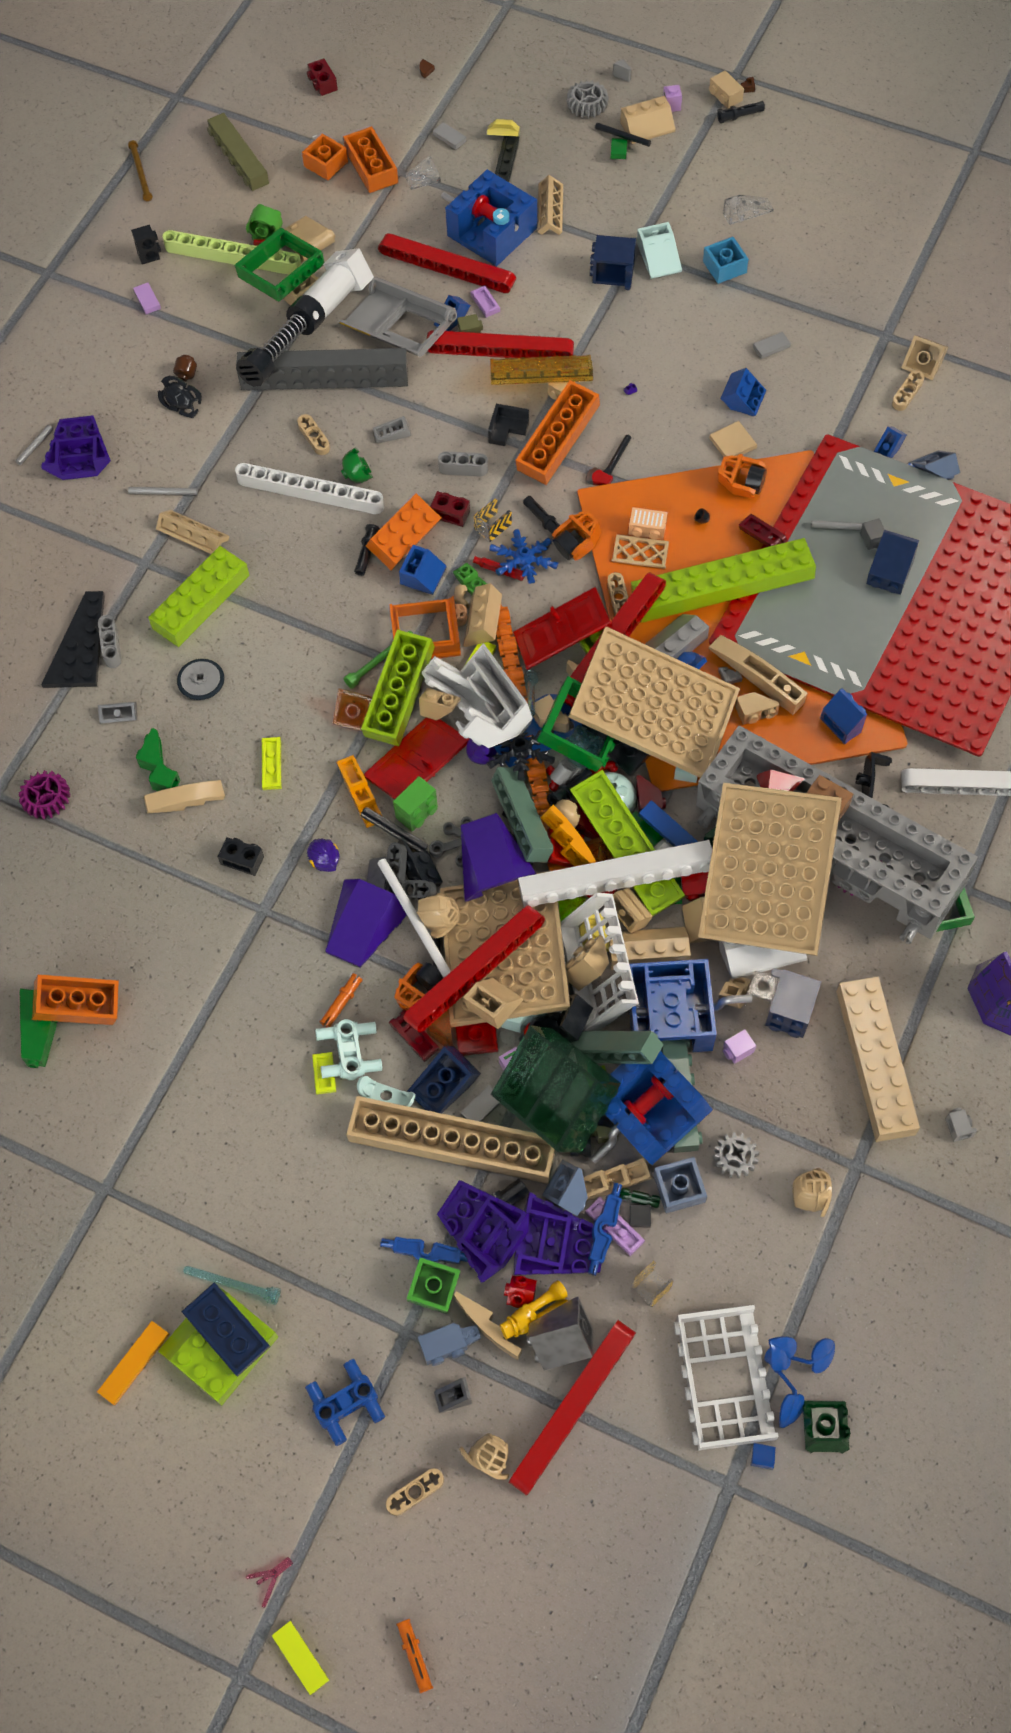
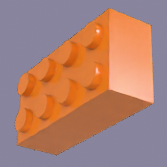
[343,126,398,193]
[366,493,441,571]
[32,974,119,1025]

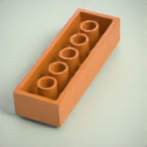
[516,380,600,485]

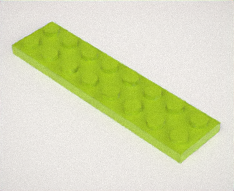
[570,770,685,916]

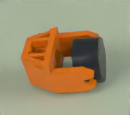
[718,454,767,498]
[552,510,601,561]
[394,962,443,1011]

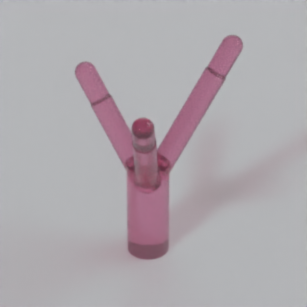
[246,1557,293,1608]

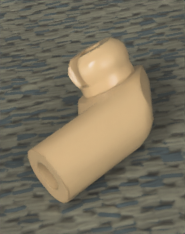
[454,584,470,608]

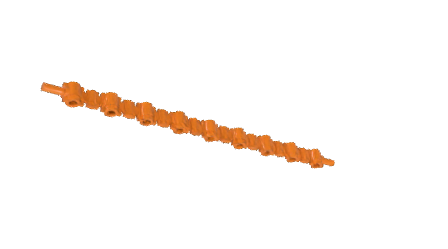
[496,605,568,871]

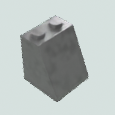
[526,1297,593,1370]

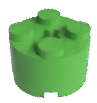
[246,204,283,240]

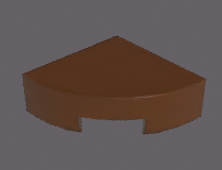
[419,59,435,78]
[741,77,755,93]

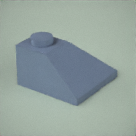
[908,450,960,480]
[542,1159,588,1216]

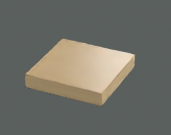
[709,421,757,457]

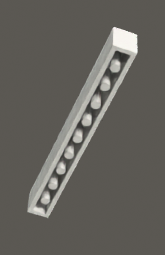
[518,840,712,907]

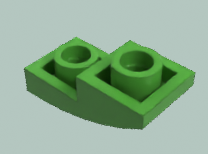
[453,563,487,595]

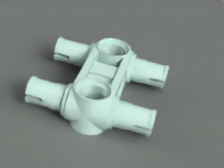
[315,1019,382,1080]

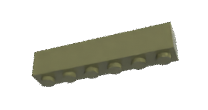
[207,113,269,191]

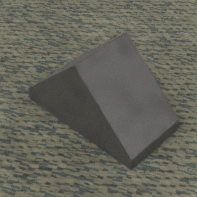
[434,1377,472,1413]

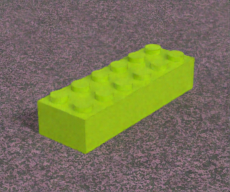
[148,546,250,647]
[361,630,435,746]

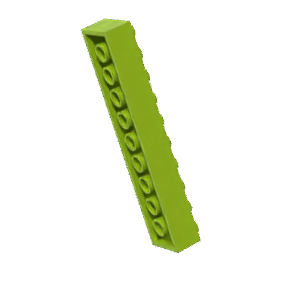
[631,538,816,623]

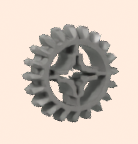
[567,80,609,119]

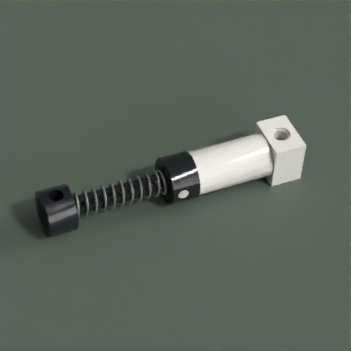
[236,248,374,387]

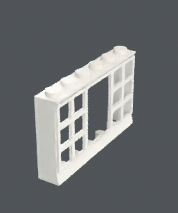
[561,893,639,1031]
[674,1305,779,1451]

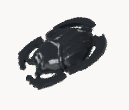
[158,375,202,418]

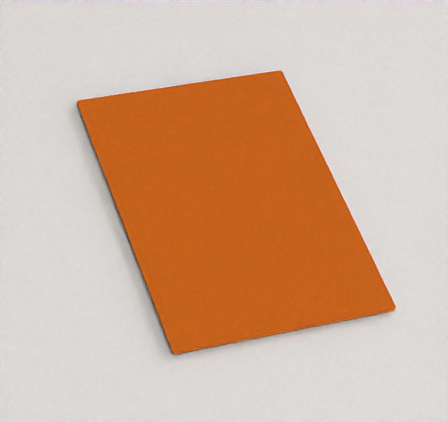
[577,450,908,792]

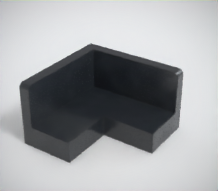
[488,403,529,446]
[557,994,593,1043]

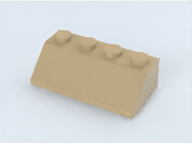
[608,927,691,970]

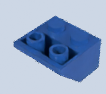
[720,368,767,416]
[399,545,446,595]
[820,688,867,744]

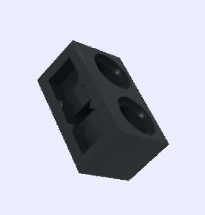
[131,224,161,265]
[217,837,264,876]

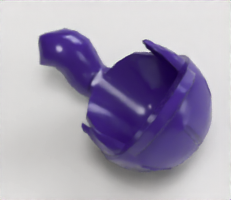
[466,738,497,765]

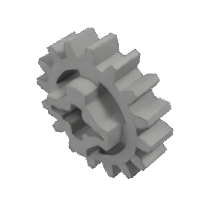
[714,1132,759,1178]

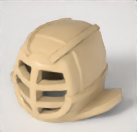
[417,893,459,938]
[792,1168,832,1217]
[459,1433,510,1480]

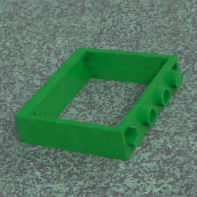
[235,227,325,302]
[536,676,615,772]

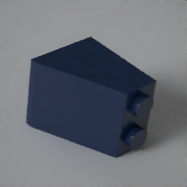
[866,530,919,595]

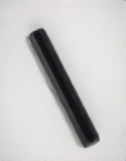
[361,807,428,852]

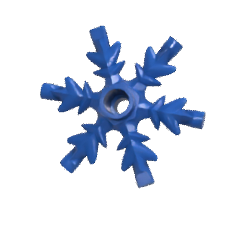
[489,529,558,584]

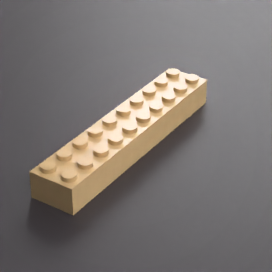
[346,1096,557,1184]

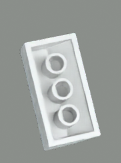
[719,941,807,979]

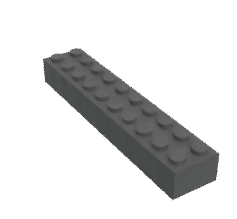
[236,348,408,391]

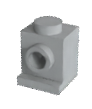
[945,1108,977,1142]

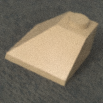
[901,335,948,380]

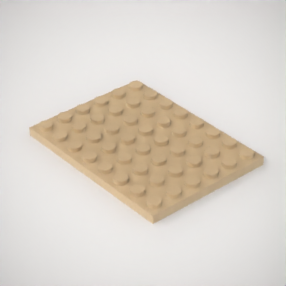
[568,627,740,778]
[698,783,842,956]
[440,870,570,1027]

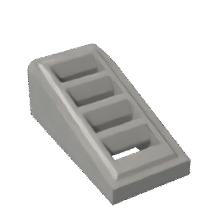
[373,416,411,443]

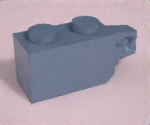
[418,1323,481,1366]

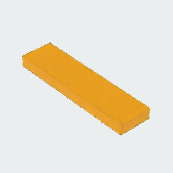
[97,1321,170,1406]

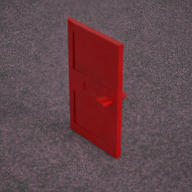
[513,587,612,670]
[364,717,469,800]

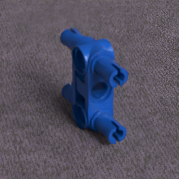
[305,1359,385,1446]

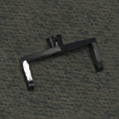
[855,752,892,808]

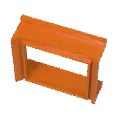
[389,596,461,659]

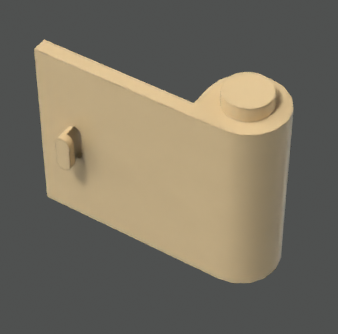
[280,216,335,262]

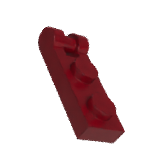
[739,514,787,547]
[389,1009,440,1062]

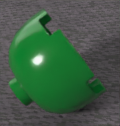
[341,447,373,483]

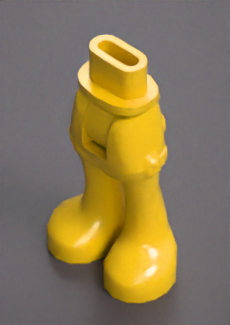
[500,1280,568,1340]

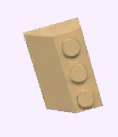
[620,96,675,144]
[463,583,502,647]

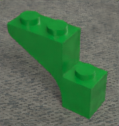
[136,728,181,791]

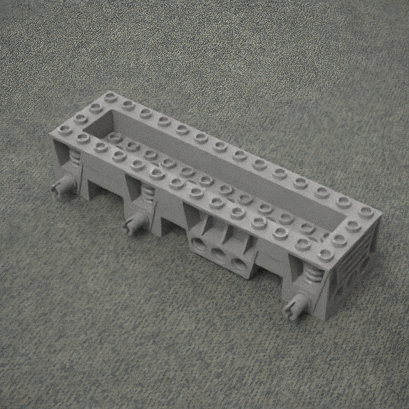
[696,726,978,944]

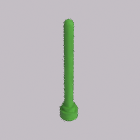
[343,631,413,689]

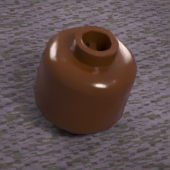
[173,355,197,382]

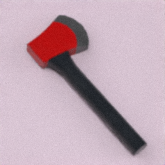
[586,435,631,486]

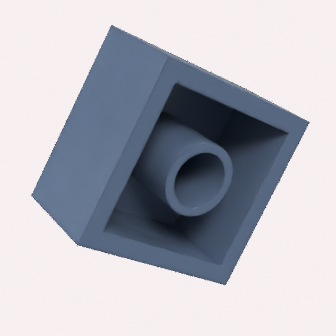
[653,1157,707,1214]

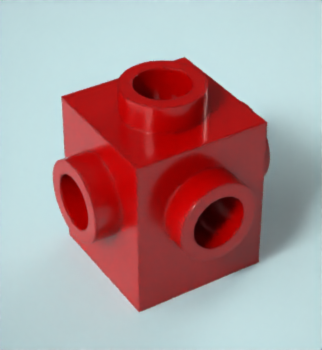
[504,1275,537,1308]

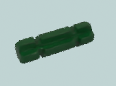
[620,1188,661,1208]

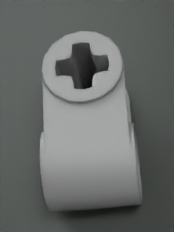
[550,757,581,785]

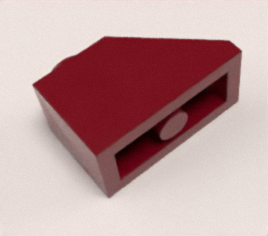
[636,775,666,812]

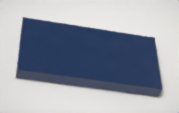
[181,1282,270,1377]

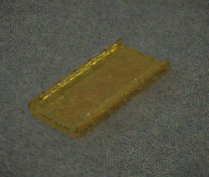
[490,355,593,385]

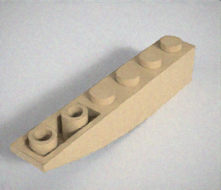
[708,635,808,715]

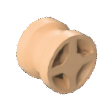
[455,604,468,626]

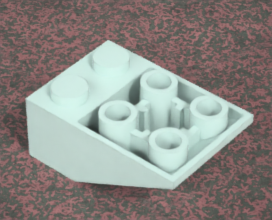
[637,222,682,279]

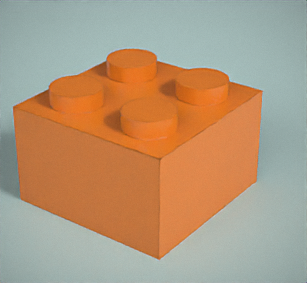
[302,133,348,181]

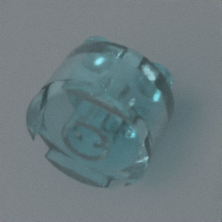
[563,725,604,770]

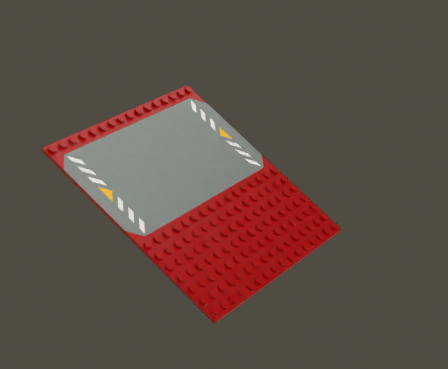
[709,434,1011,757]

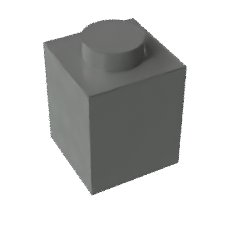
[860,518,885,550]

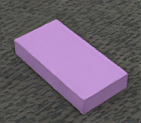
[133,282,161,314]
[470,286,500,318]

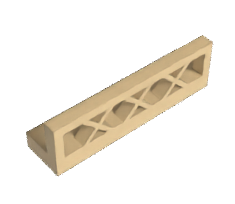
[537,175,563,235]
[156,510,229,554]

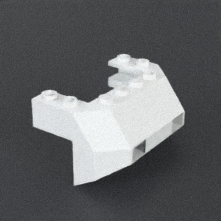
[421,643,533,748]

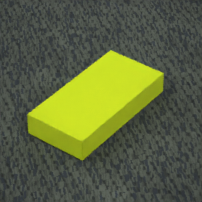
[312,1052,337,1095]

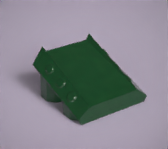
[803,1401,851,1454]

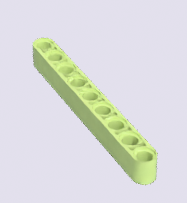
[162,230,302,275]

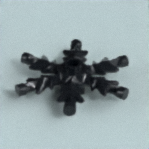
[487,727,555,781]

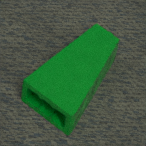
[19,988,58,1068]

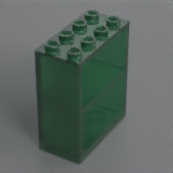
[490,1026,621,1153]

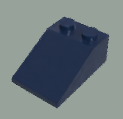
[407,1046,481,1114]

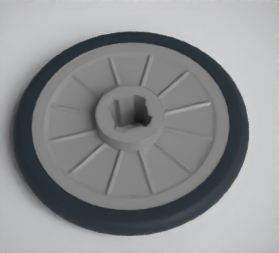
[177,659,224,700]

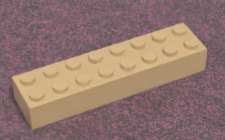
[836,976,920,1142]

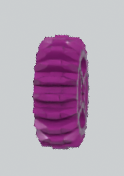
[18,770,71,820]

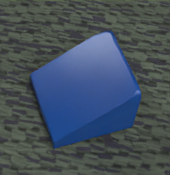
[751,1443,776,1470]

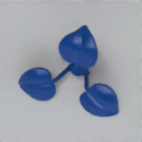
[764,1336,835,1428]

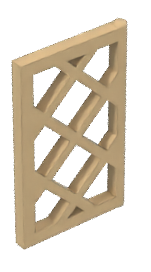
[611,535,669,569]

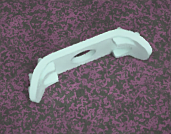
[357,1076,415,1107]

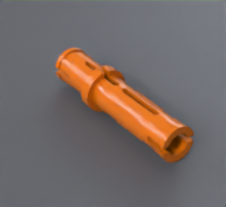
[319,973,363,1028]
[396,1619,433,1694]

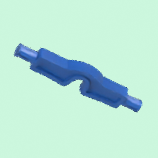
[588,1183,622,1276]
[380,1237,468,1264]

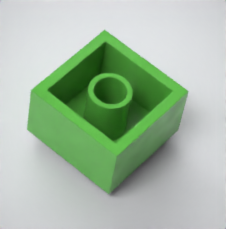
[393,776,438,832]
[407,1257,460,1314]

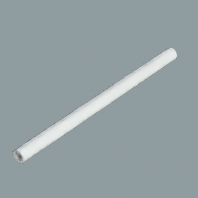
[378,859,451,978]

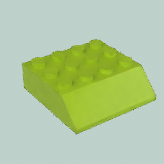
[158,1286,278,1406]

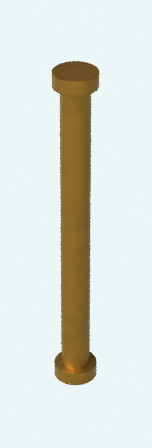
[128,140,153,201]

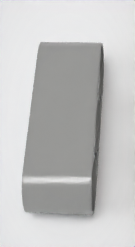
[438,451,488,476]
[98,615,121,668]

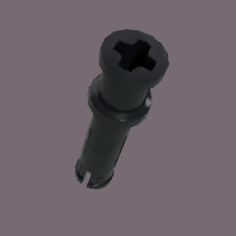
[717,101,765,124]
[523,495,560,538]
[354,524,380,576]
[547,769,592,806]

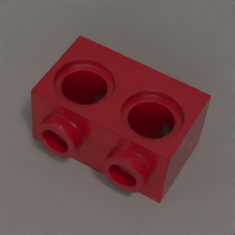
[307,58,338,96]
[430,491,470,527]

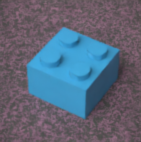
[703,237,749,284]

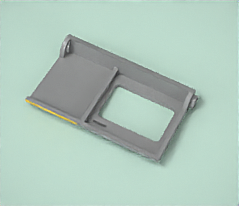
[339,277,457,357]

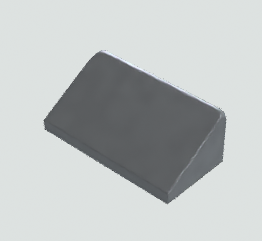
[98,702,137,723]
[367,857,387,890]

